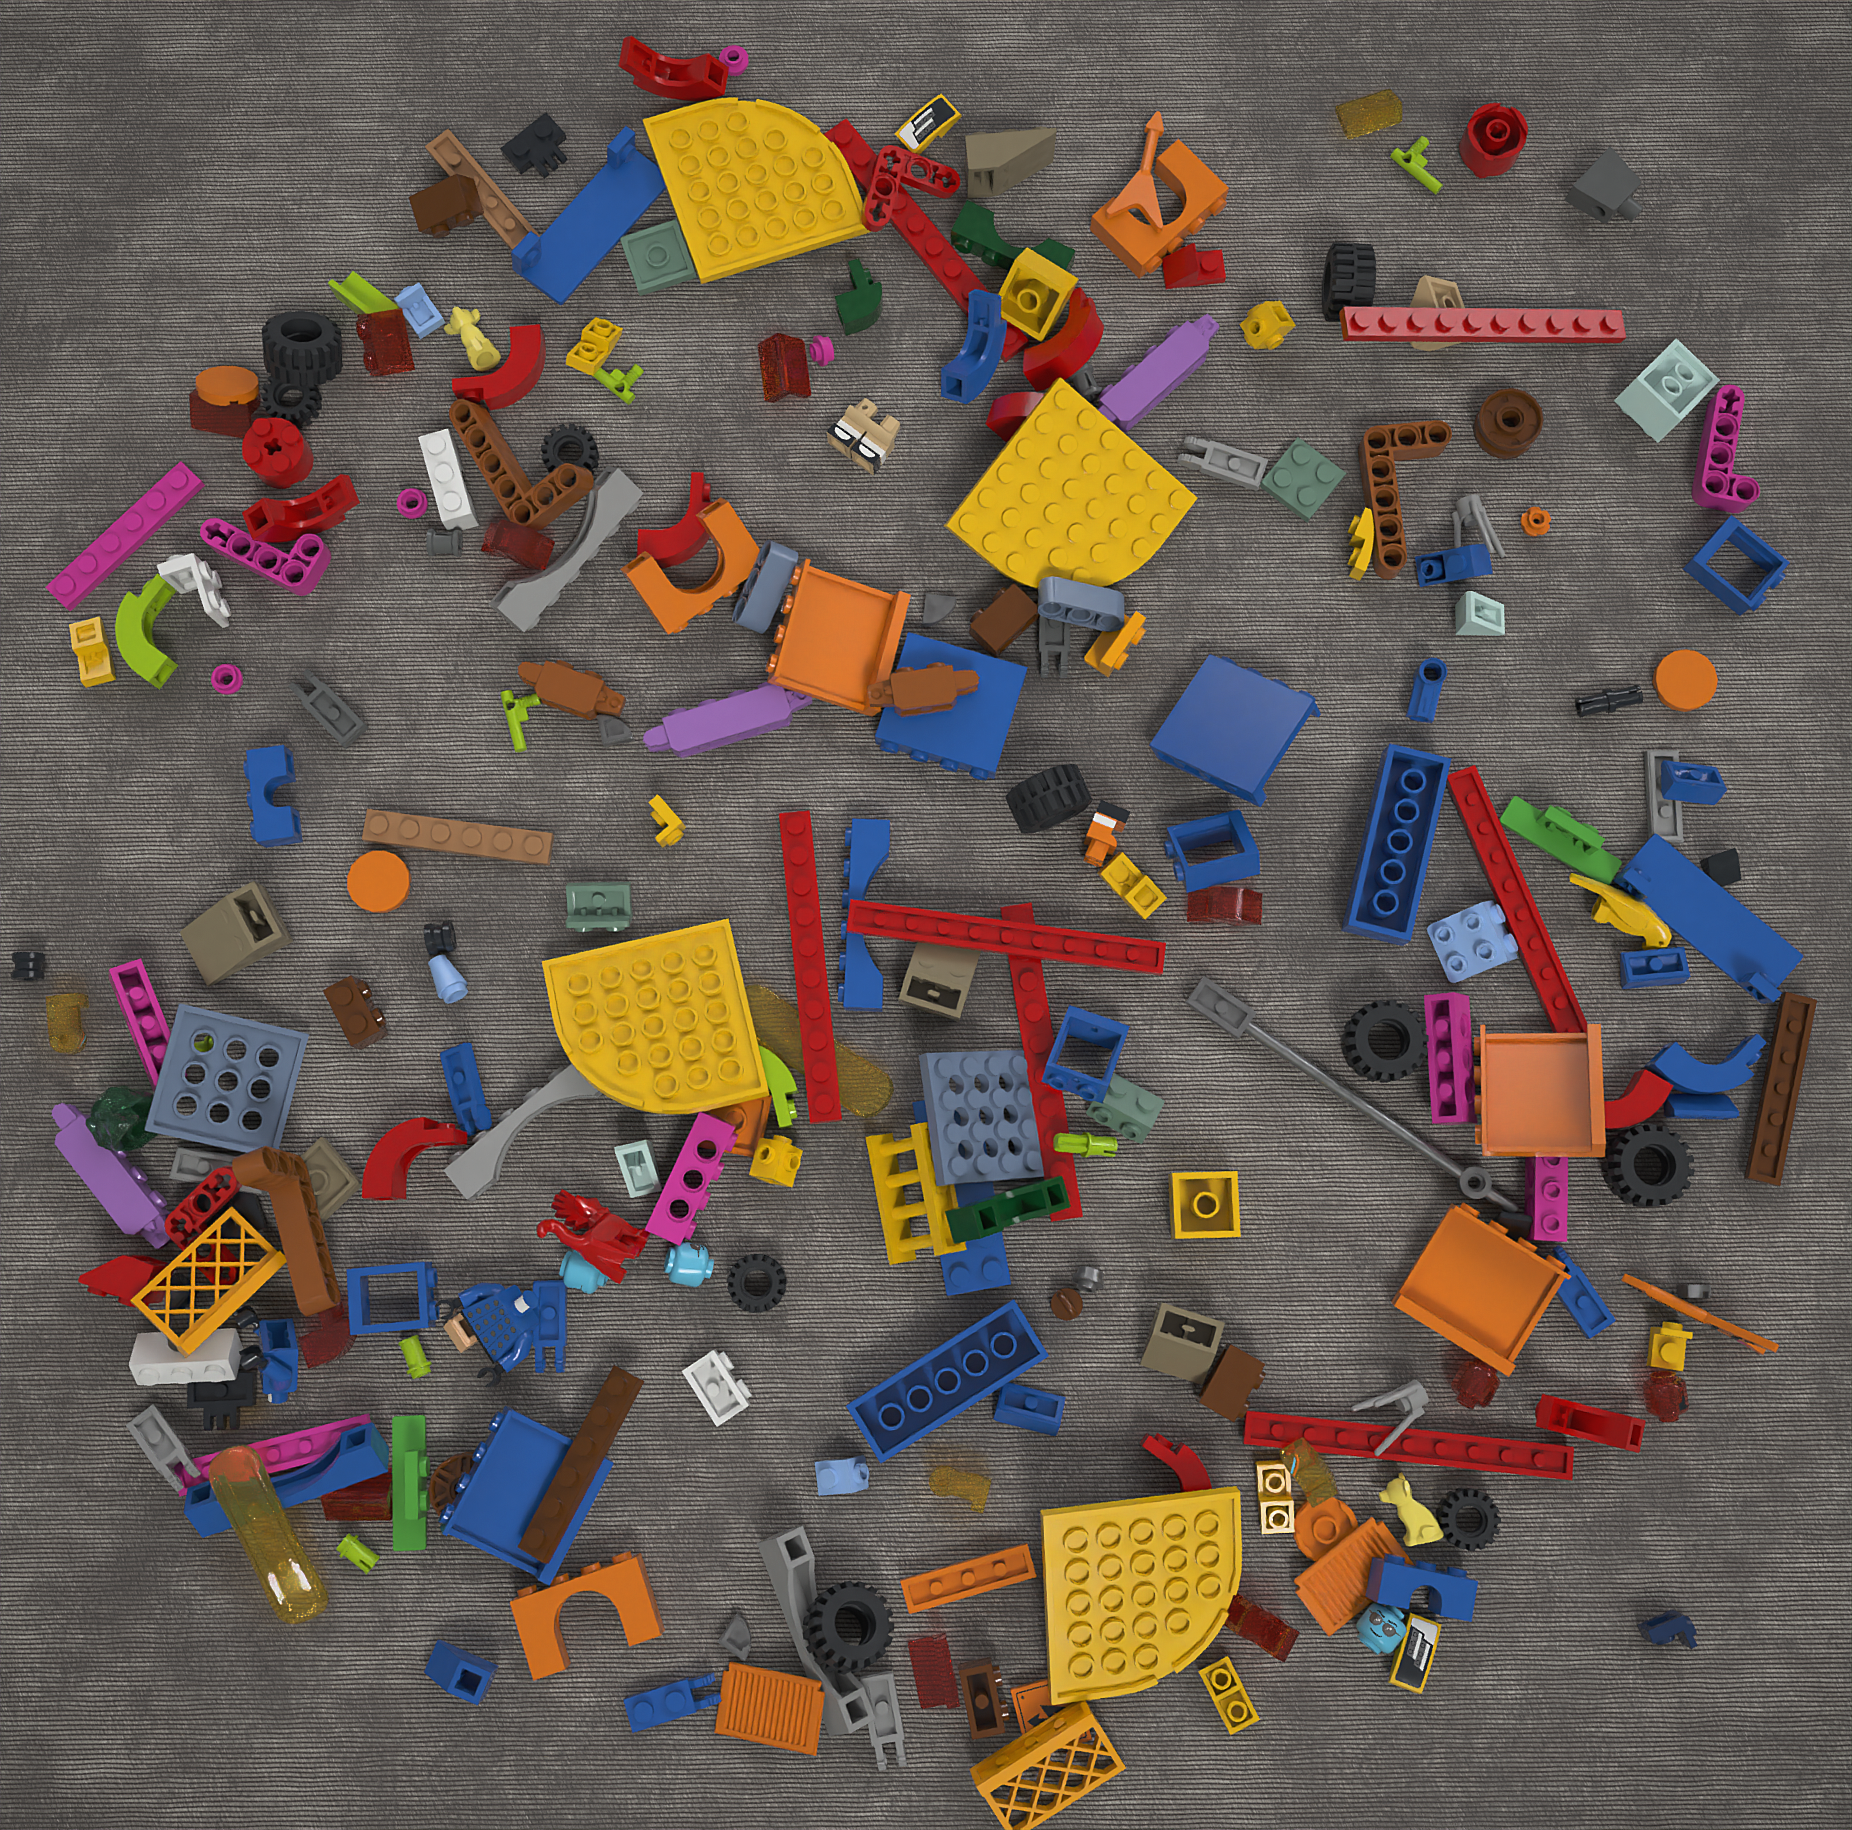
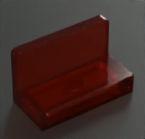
[758,333,811,403]
[189,388,261,439]
[321,1468,393,1521]
[908,1633,960,1709]

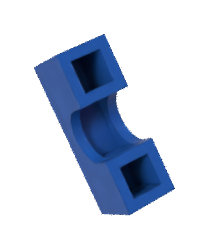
[243,745,303,848]
[1365,1553,1478,1622]

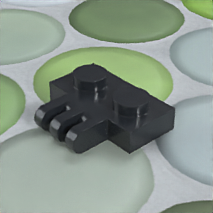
[500,112,568,179]
[187,1372,257,1431]

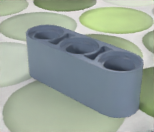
[732,540,798,634]
[1038,576,1125,632]

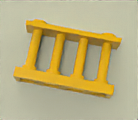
[866,1122,967,1265]

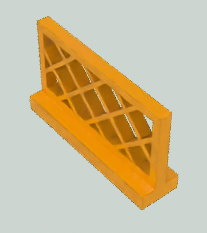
[130,1206,286,1358]
[969,1701,1126,1830]

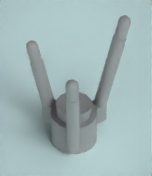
[1451,495,1505,558]
[1351,1380,1429,1456]

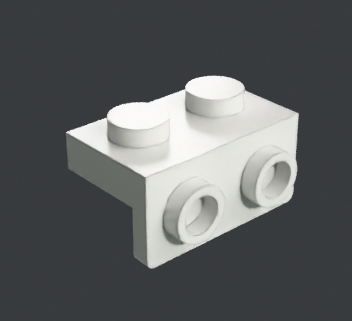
[682,1349,752,1427]

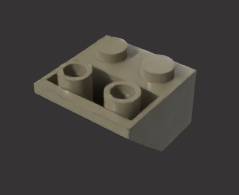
[1139,1302,1225,1385]

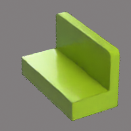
[328,271,401,334]

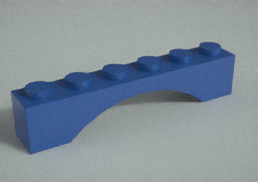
[838,819,890,1012]
[183,1422,389,1538]

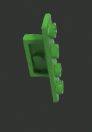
[1499,796,1622,885]
[392,1415,430,1551]

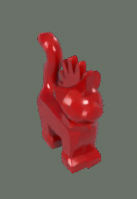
[536,1189,651,1284]

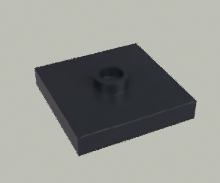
[184,1184,268,1251]

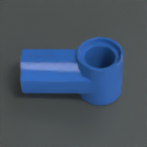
[1405,658,1447,723]

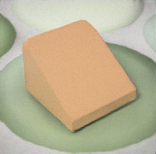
[444,1313,478,1353]

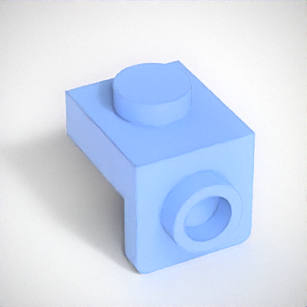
[394,283,445,339]
[815,1455,869,1496]

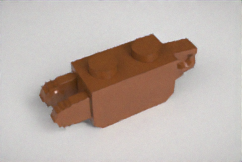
[517,660,626,721]
[867,662,980,717]

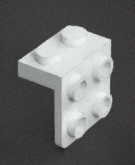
[157,553,231,628]

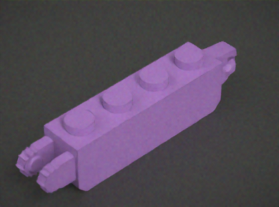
[1098,314,1220,432]
[643,682,813,758]
[51,1103,172,1249]

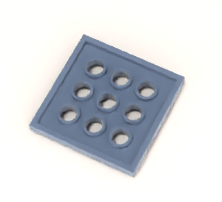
[144,1003,309,1153]
[919,1050,1044,1186]

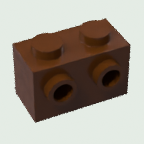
[409,174,484,238]
[969,583,1039,658]
[322,975,389,1050]
[1195,1343,1266,1422]
[958,1657,1010,1740]

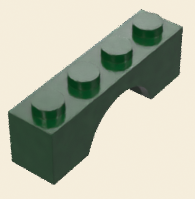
[951,200,1076,273]
[945,1175,1071,1244]

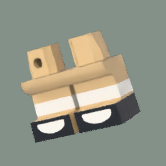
[827,398,900,476]

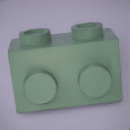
[565,882,633,932]
[1086,1073,1165,1144]

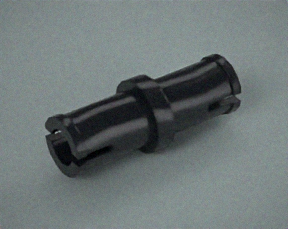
[1575,684,1643,718]

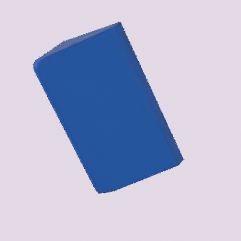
[1661,760,1727,805]
[1620,947,1691,989]
[1664,1093,1739,1120]
[993,1382,1066,1436]

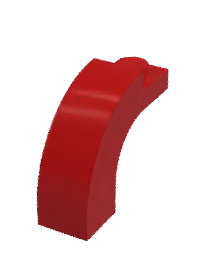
[618,36,729,101]
[1023,287,1104,392]
[452,324,546,411]
[985,392,1045,442]
[636,472,713,569]
[242,474,360,543]
[1604,1069,1674,1130]
[362,1117,467,1201]
[1535,1394,1646,1453]
[1139,1433,1212,1493]

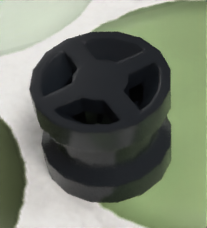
[424,920,457,955]
[11,952,45,981]

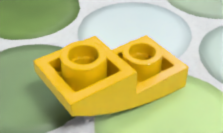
[566,317,623,376]
[1347,507,1374,581]
[1255,1460,1295,1534]
[1198,1656,1260,1736]

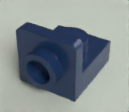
[1637,1609,1697,1649]

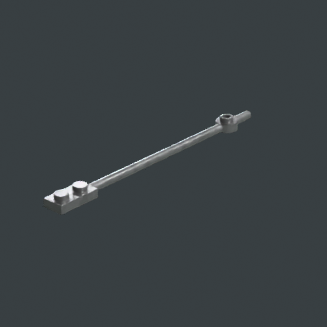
[1185,976,1519,1213]

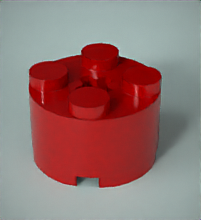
[1459,102,1528,178]
[242,417,314,489]

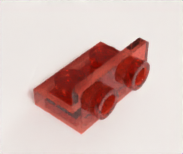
[356,308,415,376]

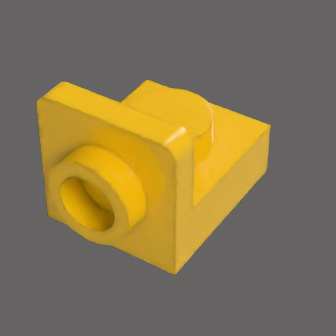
[648,794,686,848]
[1647,1322,1693,1371]

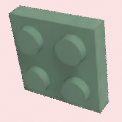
[620,219,697,296]
[1259,437,1346,523]

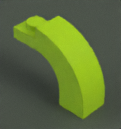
[115,573,178,690]
[758,1045,799,1129]

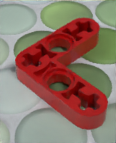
[861,145,960,232]
[164,1165,242,1285]

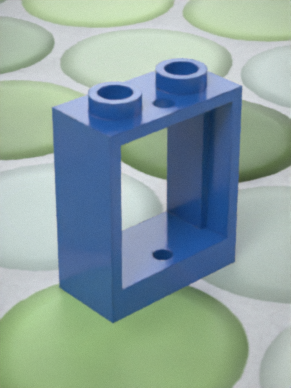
[1683,515,1790,616]
[1163,809,1260,893]
[1041,1005,1130,1103]
[346,1262,440,1335]

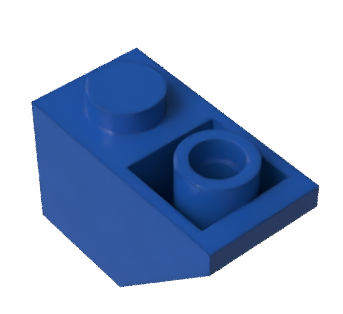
[1415,544,1493,587]
[424,1639,499,1705]

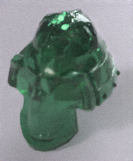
[85,1085,158,1152]

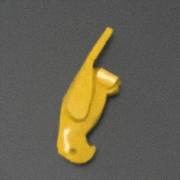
[1569,873,1672,950]

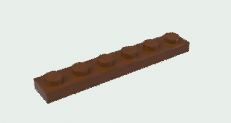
[1744,992,1817,1186]
[518,1365,645,1564]

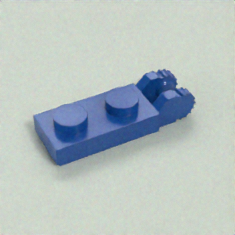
[440,1043,492,1137]
[1541,1245,1616,1339]
[533,1280,567,1373]
[623,1672,722,1733]

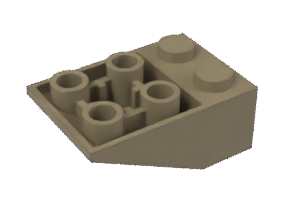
[964,126,1057,199]
[180,881,293,987]
[898,942,981,1022]

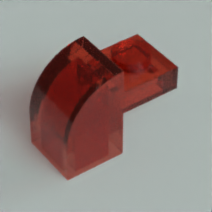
[481,520,555,571]
[1187,886,1263,926]
[298,1301,357,1369]
[1223,1593,1300,1662]

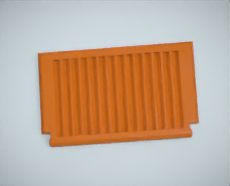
[1294,1517,1414,1637]
[714,1661,825,1756]

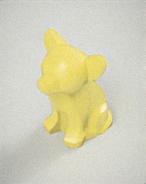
[444,307,501,371]
[1379,1472,1444,1546]

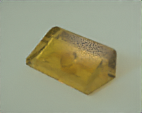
[1335,89,1402,139]

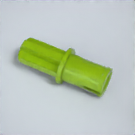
[1053,1132,1118,1158]

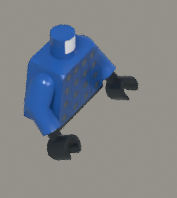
[435,1282,539,1387]
[234,1305,298,1404]

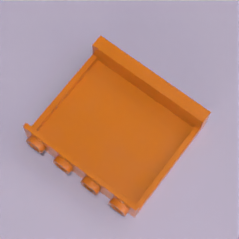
[765,558,911,717]
[1474,1024,1606,1157]
[1391,1202,1571,1377]

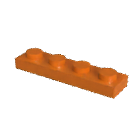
[900,1543,1037,1614]

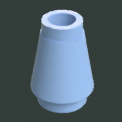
[428,954,468,1004]

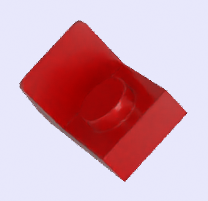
[1161,243,1226,289]

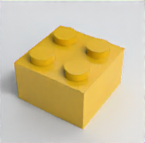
[998,247,1079,342]
[1168,1171,1241,1239]

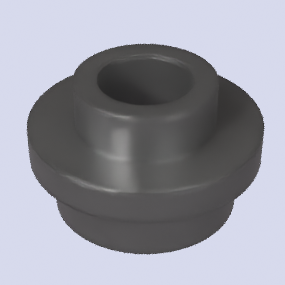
[1072,1266,1105,1293]

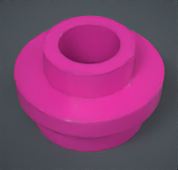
[719,45,749,76]
[809,335,834,367]
[397,488,428,519]
[211,664,243,695]

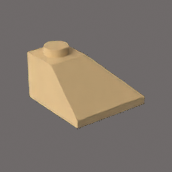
[1410,275,1465,351]

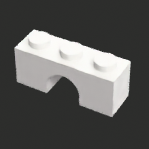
[418,429,479,532]
[129,1328,243,1386]

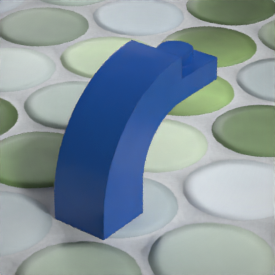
[941,289,1007,404]
[1644,1034,1767,1095]

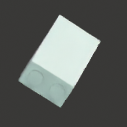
[1614,339,1720,443]

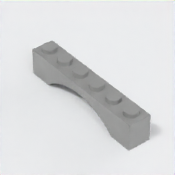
[488,466,644,632]
[443,1064,603,1201]
[757,1526,876,1736]

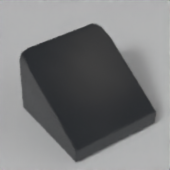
[1699,848,1742,887]
[1492,1212,1533,1242]
[164,1274,200,1315]

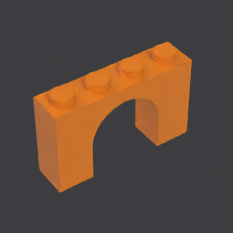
[1090,139,1229,279]
[620,497,760,635]
[510,1550,665,1681]

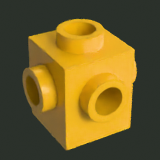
[1239,301,1296,350]
[749,1135,803,1188]

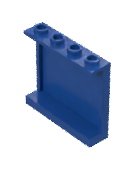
[875,632,1028,781]
[1149,654,1321,807]
[438,1406,614,1586]

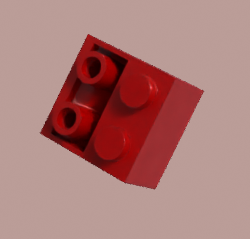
[78,1255,175,1308]

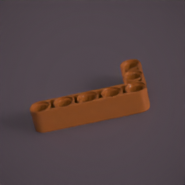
[449,399,594,531]
[1358,420,1452,580]
[232,1146,341,1317]

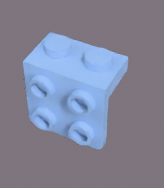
[1427,900,1518,983]

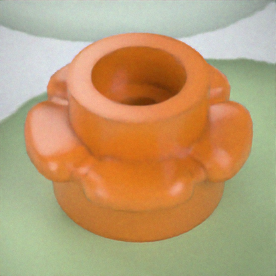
[1520,507,1551,537]

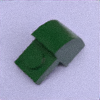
[835,258,883,336]

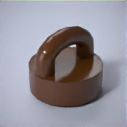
[1050,1288,1083,1321]

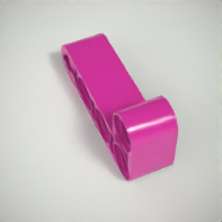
[1692,385,1760,513]
[200,518,331,596]

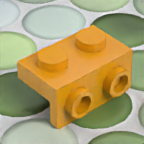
[1084,611,1147,677]

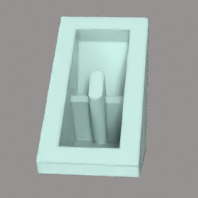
[1455,591,1505,636]
[614,1140,662,1198]

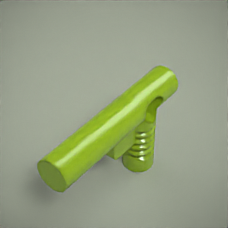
[1390,136,1443,195]
[593,364,644,405]
[500,690,542,752]

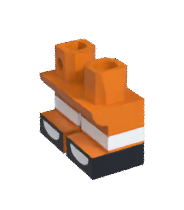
[1083,800,1130,868]

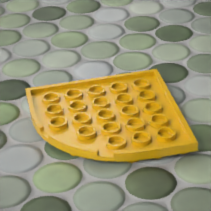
[643,97,871,284]
[944,377,1197,589]
[542,918,770,1115]
[1040,1486,1242,1705]

